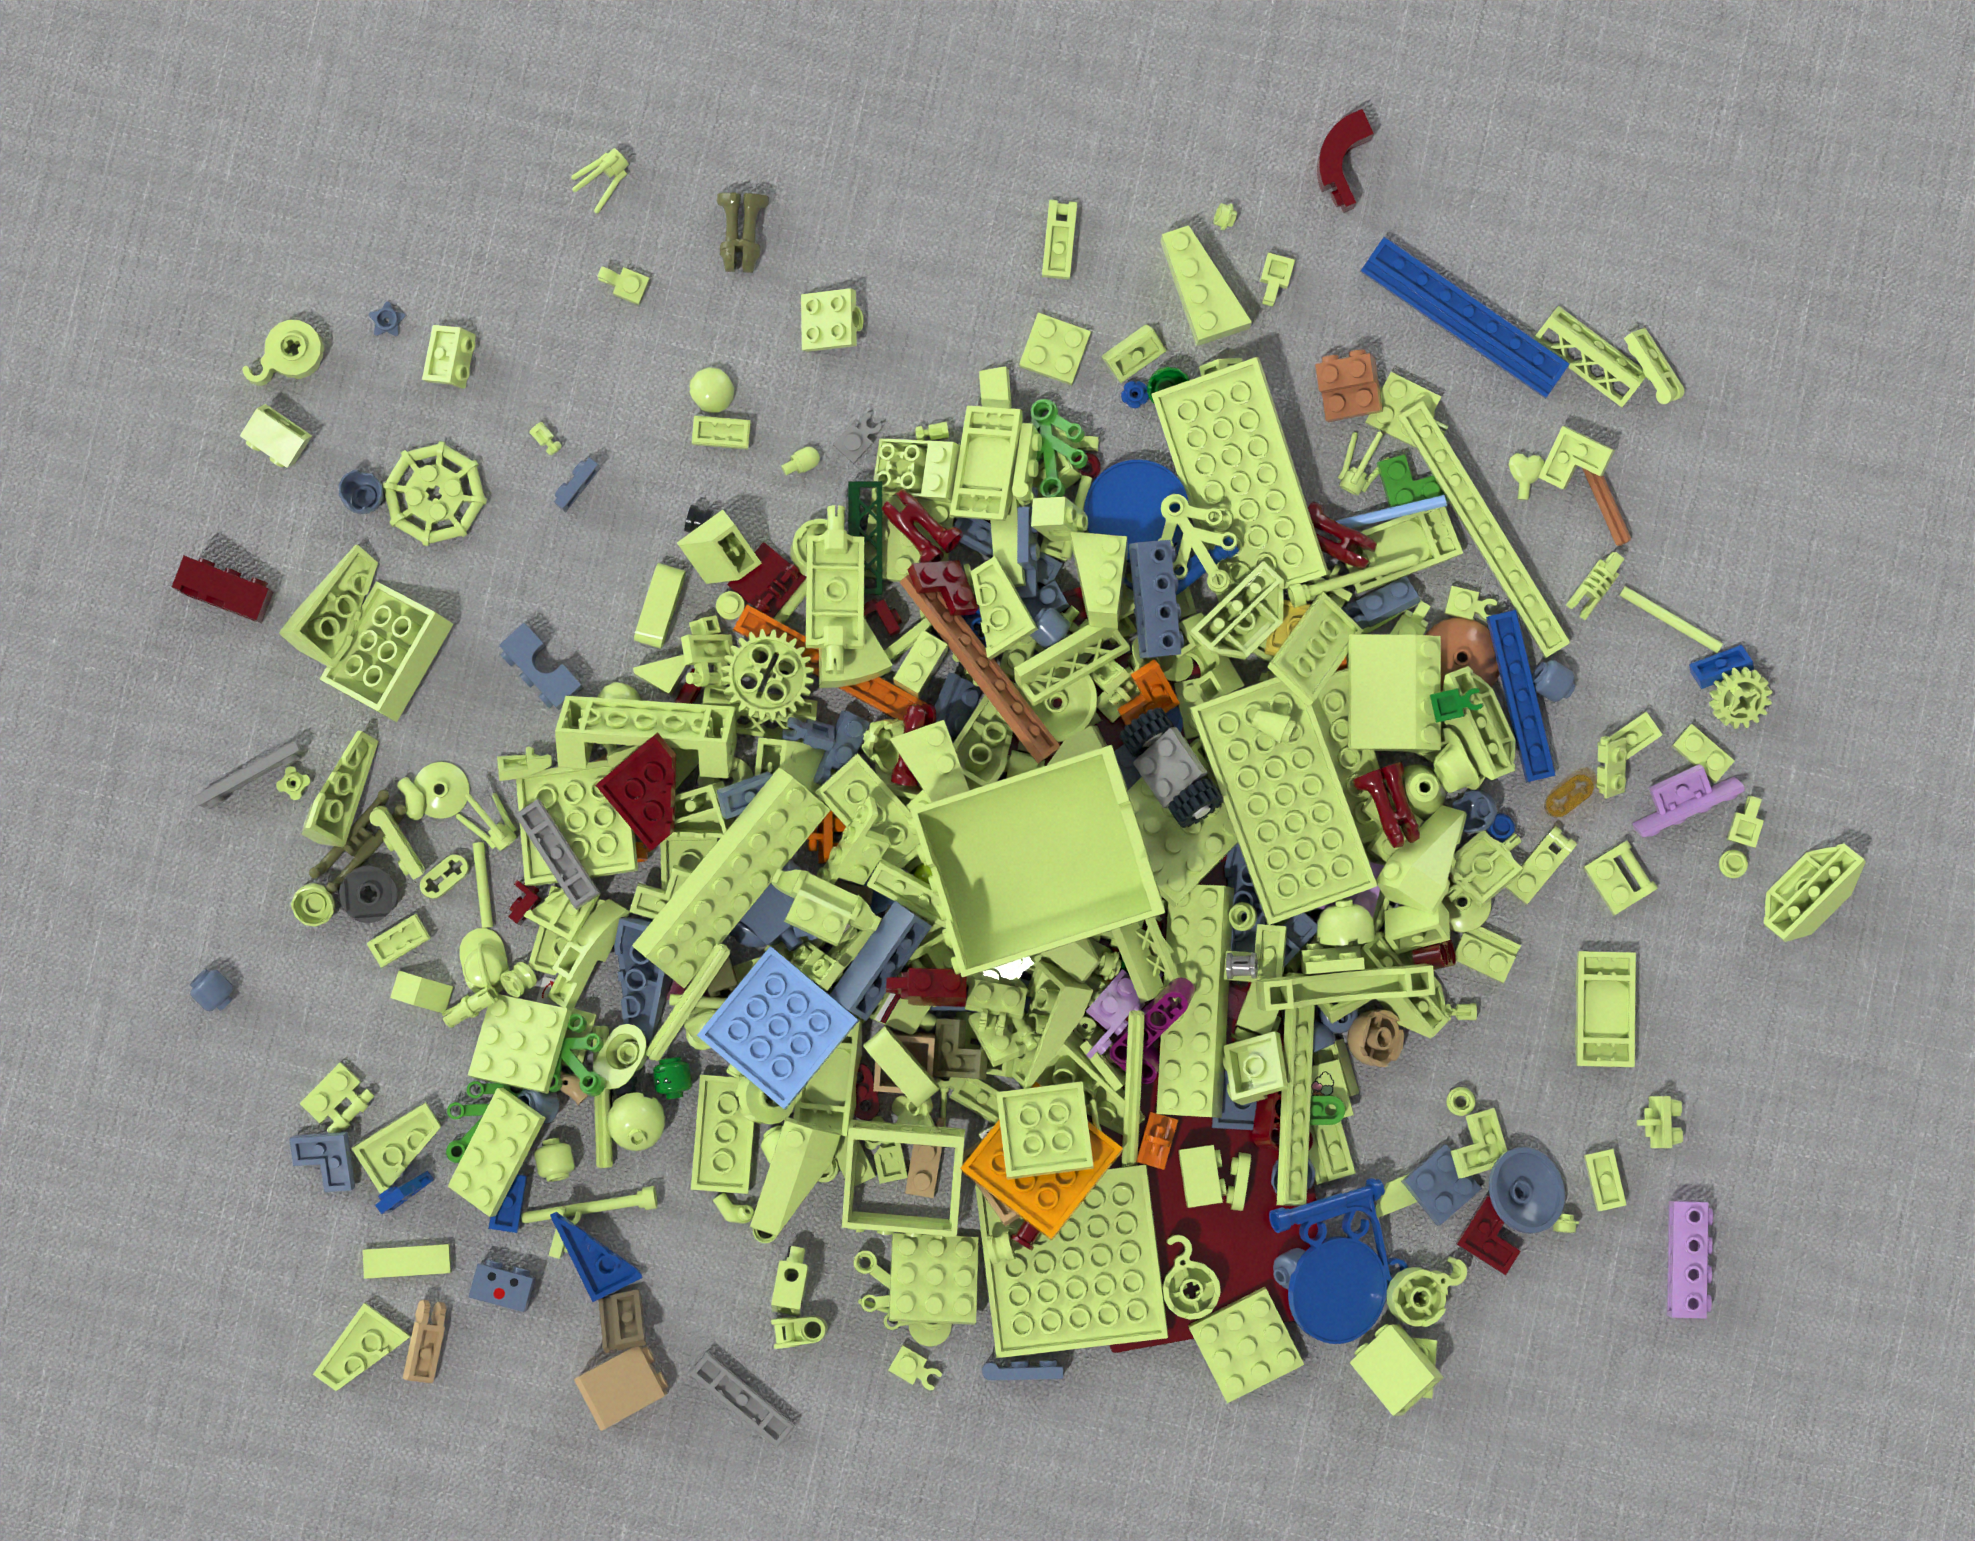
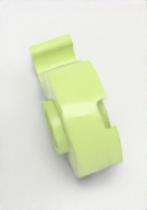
[242,320,324,386]
[736,1075,796,1124]
[1162,1234,1221,1320]
[1387,1256,1467,1327]

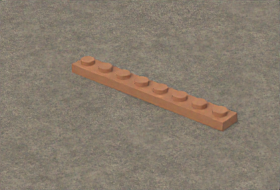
[900,575,1060,764]

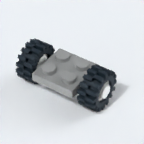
[1119,707,1224,828]

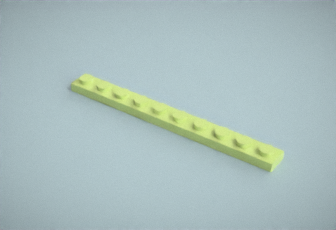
[1397,401,1570,658]
[866,859,1111,1006]

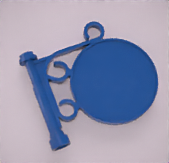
[1084,459,1239,612]
[1269,1178,1408,1344]

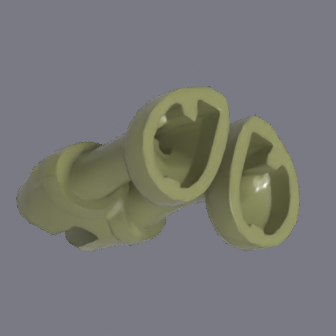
[717,193,769,273]

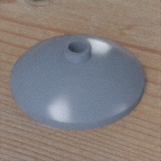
[1489,1147,1565,1234]

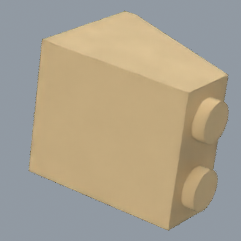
[574,1346,669,1431]

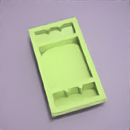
[950,406,1022,521]
[1337,507,1463,594]
[1575,951,1636,1067]
[794,1021,862,1136]

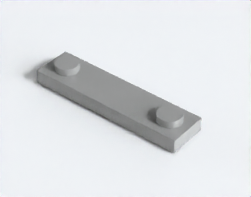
[194,741,304,809]
[515,799,601,910]
[689,1351,796,1448]

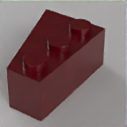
[171,555,274,624]

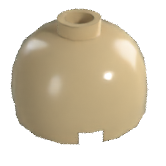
[1347,1009,1404,1067]

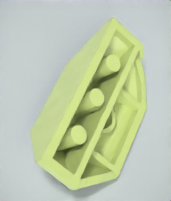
[1189,561,1284,659]
[1442,666,1516,780]
[1764,844,1866,942]
[1360,931,1449,1038]

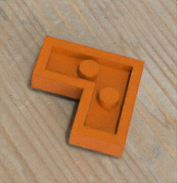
[1117,659,1180,725]

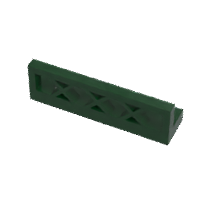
[848,481,882,595]

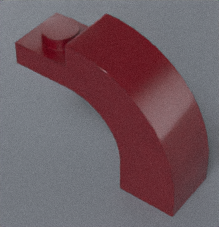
[1317,109,1374,213]

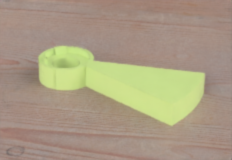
[790,519,893,688]

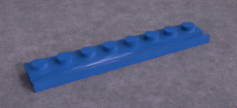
[1360,237,1570,399]

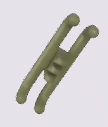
[309,790,406,893]

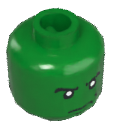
[653,1057,692,1099]

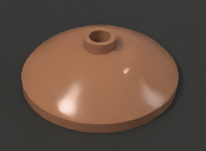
[1425,618,1500,692]

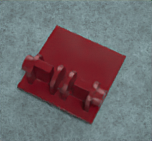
[727,541,806,618]

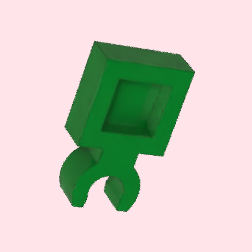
[1430,688,1484,723]

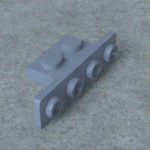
[1015,487,1040,599]

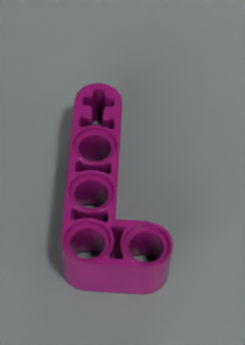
[1110,978,1195,1084]

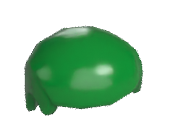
[1147,366,1189,404]

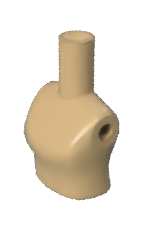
[553,1071,589,1105]

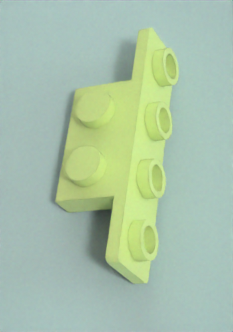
[816,797,890,885]

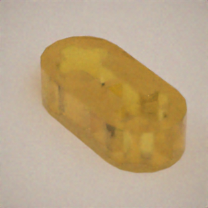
[1544,774,1594,818]

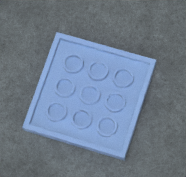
[697,946,859,1110]

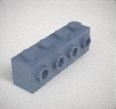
[1129,540,1184,658]
[830,901,932,1021]

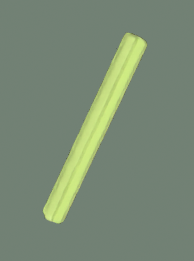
[645,943,731,1061]
[592,1026,613,1168]

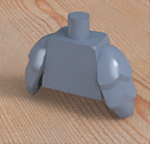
[729,859,804,952]

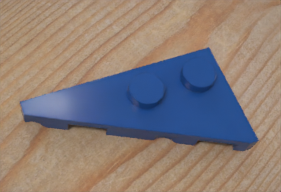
[550,1212,643,1302]

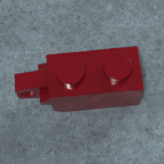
[886,968,967,1007]

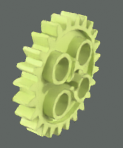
[721,629,814,722]

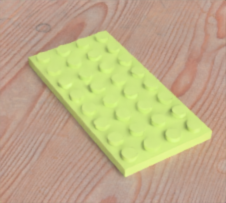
[1152,357,1329,603]
[1190,677,1377,925]

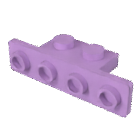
[1632,764,1745,837]
[1086,969,1163,1059]

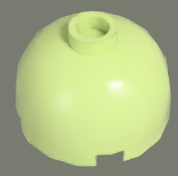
[1317,898,1375,945]
[607,1092,665,1151]

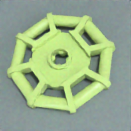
[382,441,487,546]

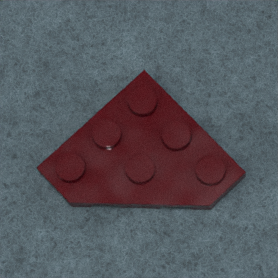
[595,733,676,851]

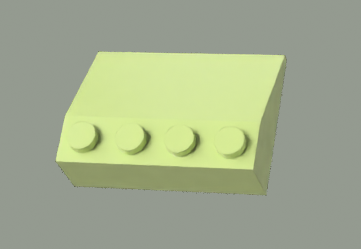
[320,581,453,722]
[1348,634,1441,753]

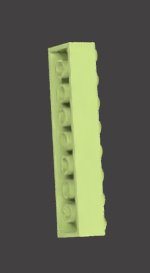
[632,768,830,988]
[1156,885,1234,1118]

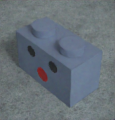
[468,1259,536,1312]

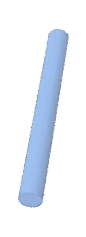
[1336,495,1447,528]

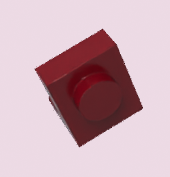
[864,598,902,637]

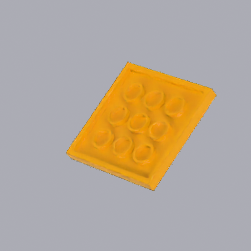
[960,1081,1123,1241]

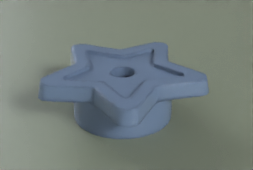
[369,301,405,336]

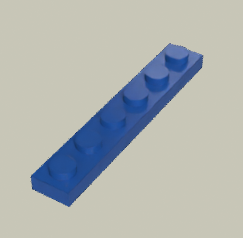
[1486,610,1556,783]

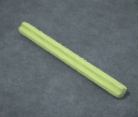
[1122,1010,1145,1167]

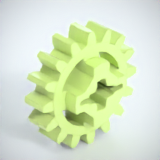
[1709,667,1772,729]

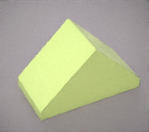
[633,655,690,696]
[390,971,454,1013]

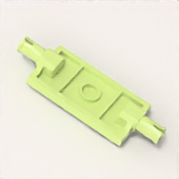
[806,505,864,674]

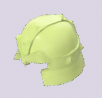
[862,718,904,775]

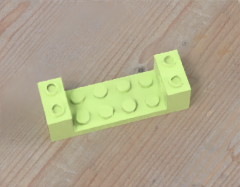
[555,696,737,778]

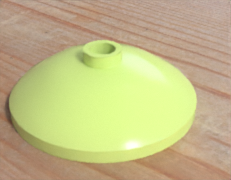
[1015,660,1097,743]

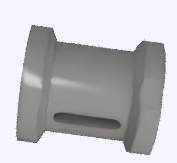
[1226,953,1258,979]

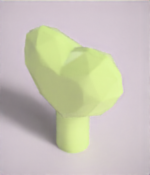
[1508,453,1544,500]

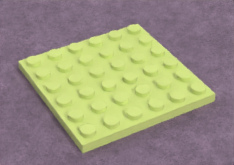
[975,1165,1168,1358]

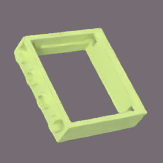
[842,1120,965,1239]

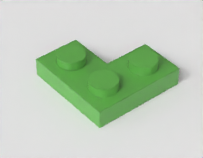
[1376,454,1448,508]

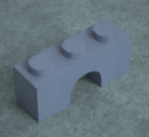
[499,623,584,710]

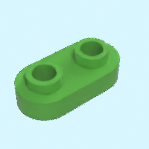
[1310,1095,1345,1125]

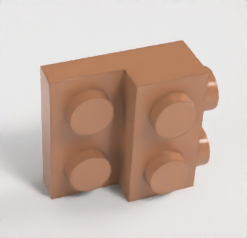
[1315,350,1383,422]

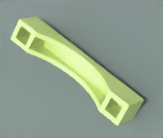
[1255,964,1435,1011]

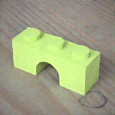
[1176,612,1245,703]

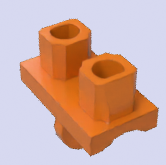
[806,811,846,864]
[1136,1112,1178,1170]

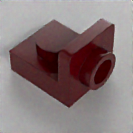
[508,880,542,926]

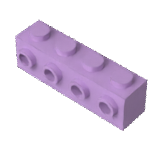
[1667,1201,1713,1319]

